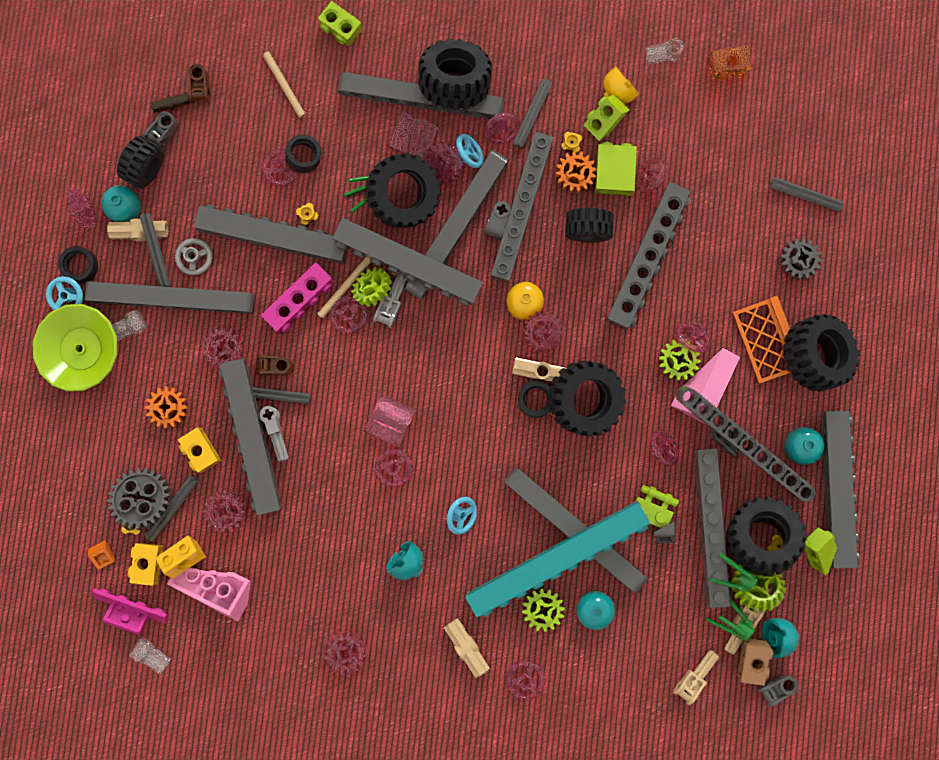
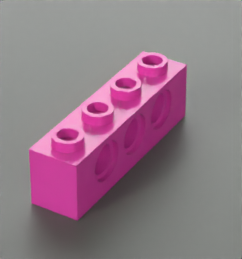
[261,262,334,334]

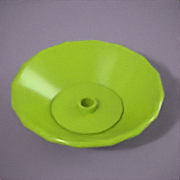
[33,304,117,391]

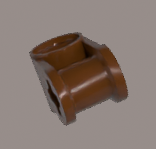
[188,63,211,102]
[255,355,294,376]

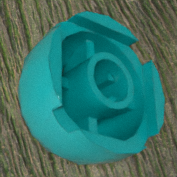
[101,185,141,222]
[783,427,825,465]
[386,541,423,581]
[576,590,615,630]
[761,618,799,659]

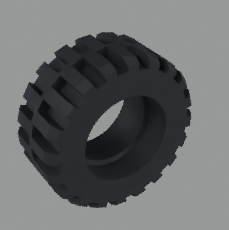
[418,39,492,110]
[365,153,441,228]
[783,314,860,392]
[548,361,626,437]
[726,497,807,577]

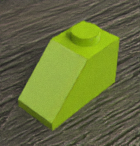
[805,528,837,575]

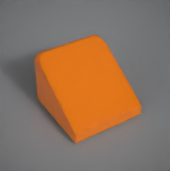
[88,541,116,570]

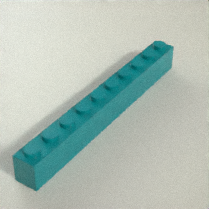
[465,500,650,617]

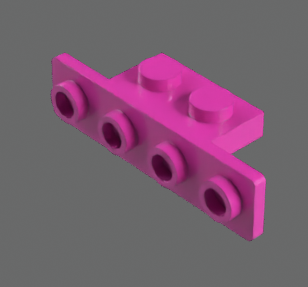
[92,589,168,635]

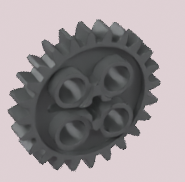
[107,468,172,531]

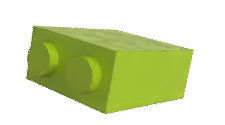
[594,142,637,196]

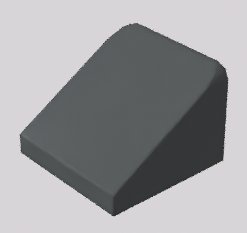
[654,522,676,543]

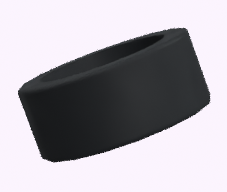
[285,134,322,173]
[58,246,98,283]
[518,381,552,418]

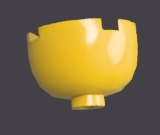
[603,66,639,104]
[506,282,544,320]

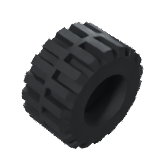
[117,136,164,189]
[565,208,614,242]

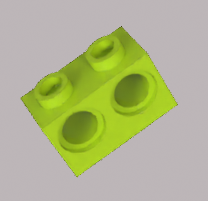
[318,1,363,47]
[584,94,629,141]

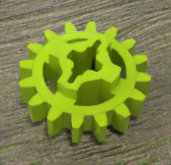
[351,267,392,307]
[658,339,701,381]
[522,588,565,632]

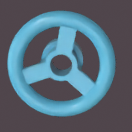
[456,134,484,168]
[46,277,83,310]
[447,497,477,535]

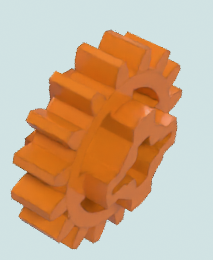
[555,151,597,193]
[145,386,189,429]

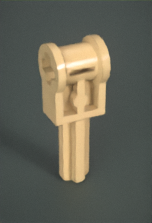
[725,603,764,654]
[673,650,719,705]

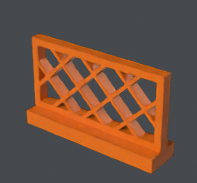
[732,296,791,384]

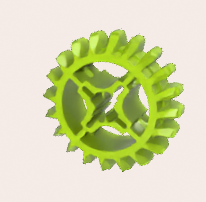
[731,565,786,613]

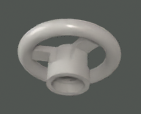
[175,238,213,275]

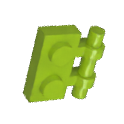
[636,484,679,528]

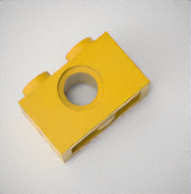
[178,427,222,473]
[155,536,206,579]
[128,543,163,586]

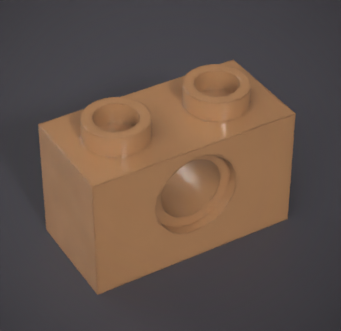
[737,638,773,686]

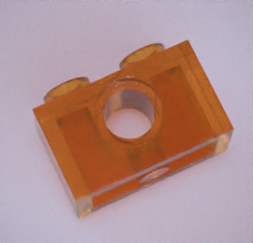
[708,45,753,80]

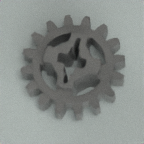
[779,238,823,280]

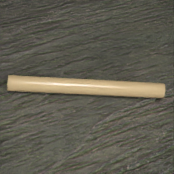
[263,52,306,118]
[317,257,371,318]

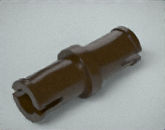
[150,92,190,113]

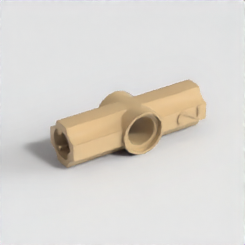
[107,219,169,241]
[512,357,564,383]
[444,618,490,678]

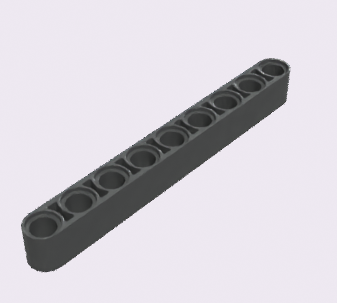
[338,72,505,120]
[405,150,510,300]
[84,282,254,314]
[676,386,815,502]
[504,467,648,594]

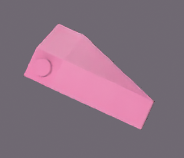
[671,348,740,424]
[167,568,251,622]

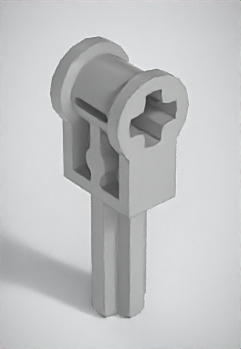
[373,273,407,328]
[260,406,289,462]

